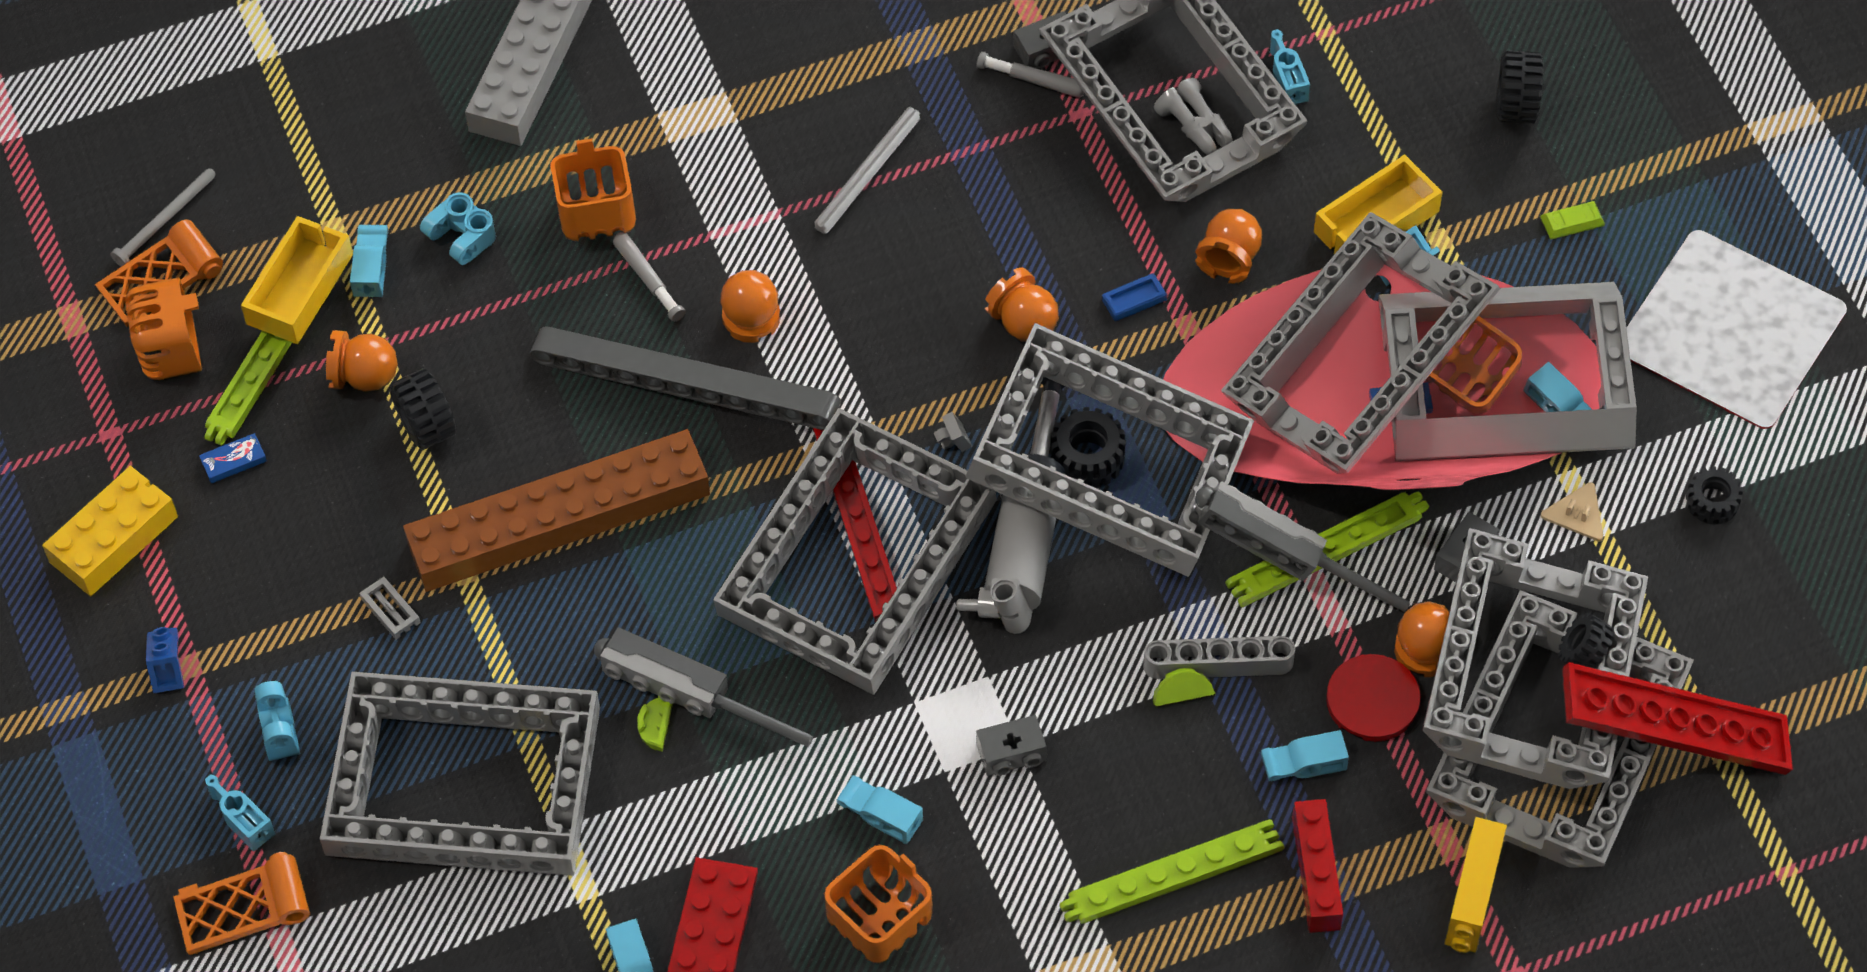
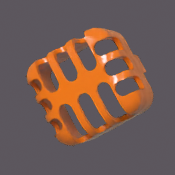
[551,139,636,242]
[125,277,202,380]
[1426,316,1522,414]
[825,845,932,963]

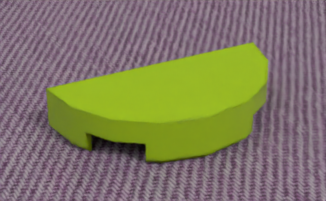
[1153,668,1215,707]
[637,696,673,752]

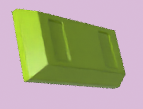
[1540,201,1605,240]

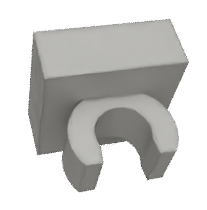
[934,412,972,452]

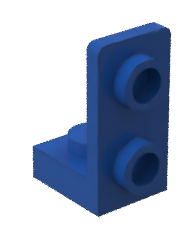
[146,627,184,693]

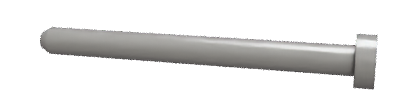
[110,169,216,267]

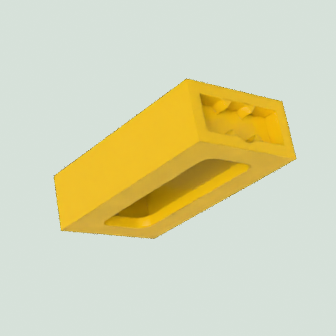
[1445,817,1507,953]

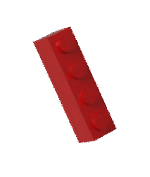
[1292,799,1343,933]

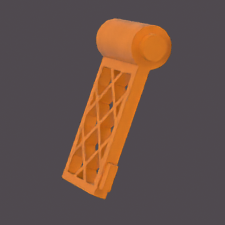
[95,219,223,327]
[173,852,310,955]

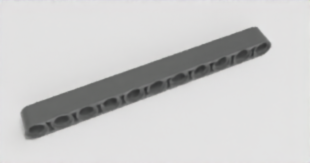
[530,327,841,430]

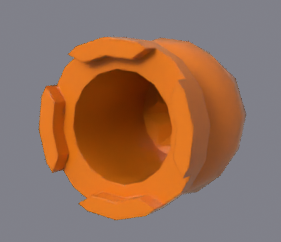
[1195,209,1262,283]
[984,267,1059,342]
[720,270,780,343]
[326,330,398,392]
[1394,601,1450,677]

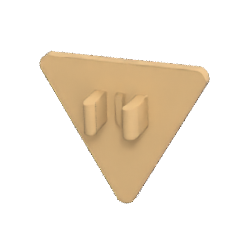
[1540,482,1603,542]

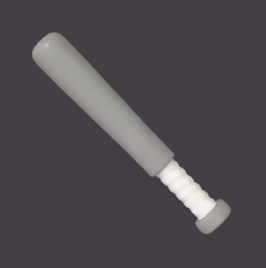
[977,52,1084,98]
[613,232,686,322]

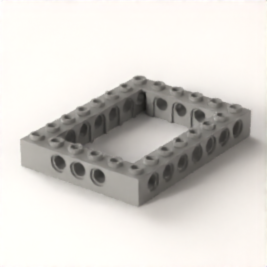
[965,323,1254,577]
[713,408,997,695]
[320,672,600,876]

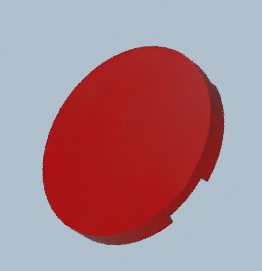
[1326,654,1420,741]

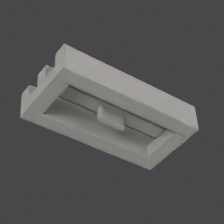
[359,576,421,640]

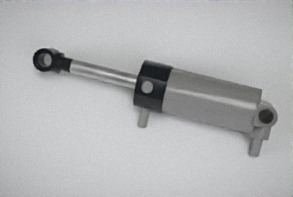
[956,377,1066,634]

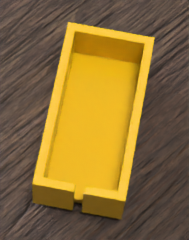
[1314,155,1442,254]
[241,216,353,344]
[42,465,178,597]

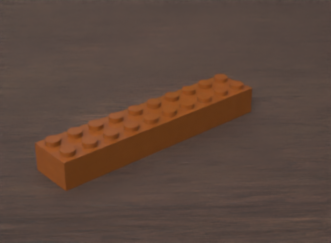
[403,429,710,592]

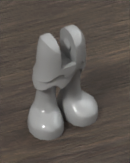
[1154,78,1232,155]

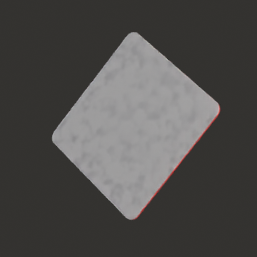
[1626,230,1847,429]

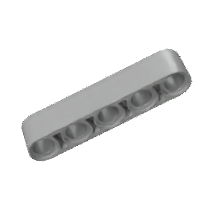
[1143,636,1295,679]

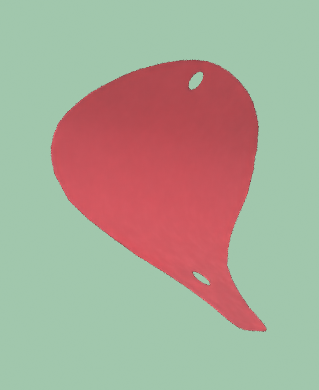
[1163,265,1601,490]

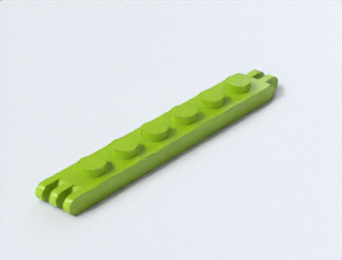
[205,331,292,446]
[1225,492,1429,607]
[1059,820,1285,923]

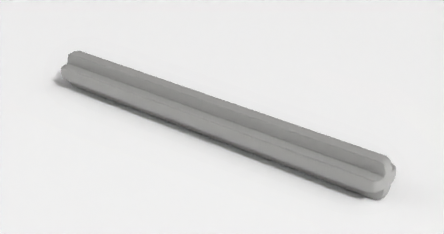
[815,107,920,234]

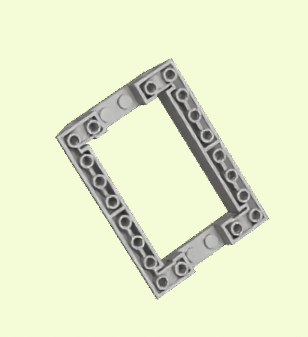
[1039,0,1307,202]
[1221,212,1500,474]
[1378,282,1637,461]
[1423,528,1648,789]
[1426,590,1694,868]

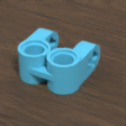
[420,192,496,265]
[255,681,300,761]

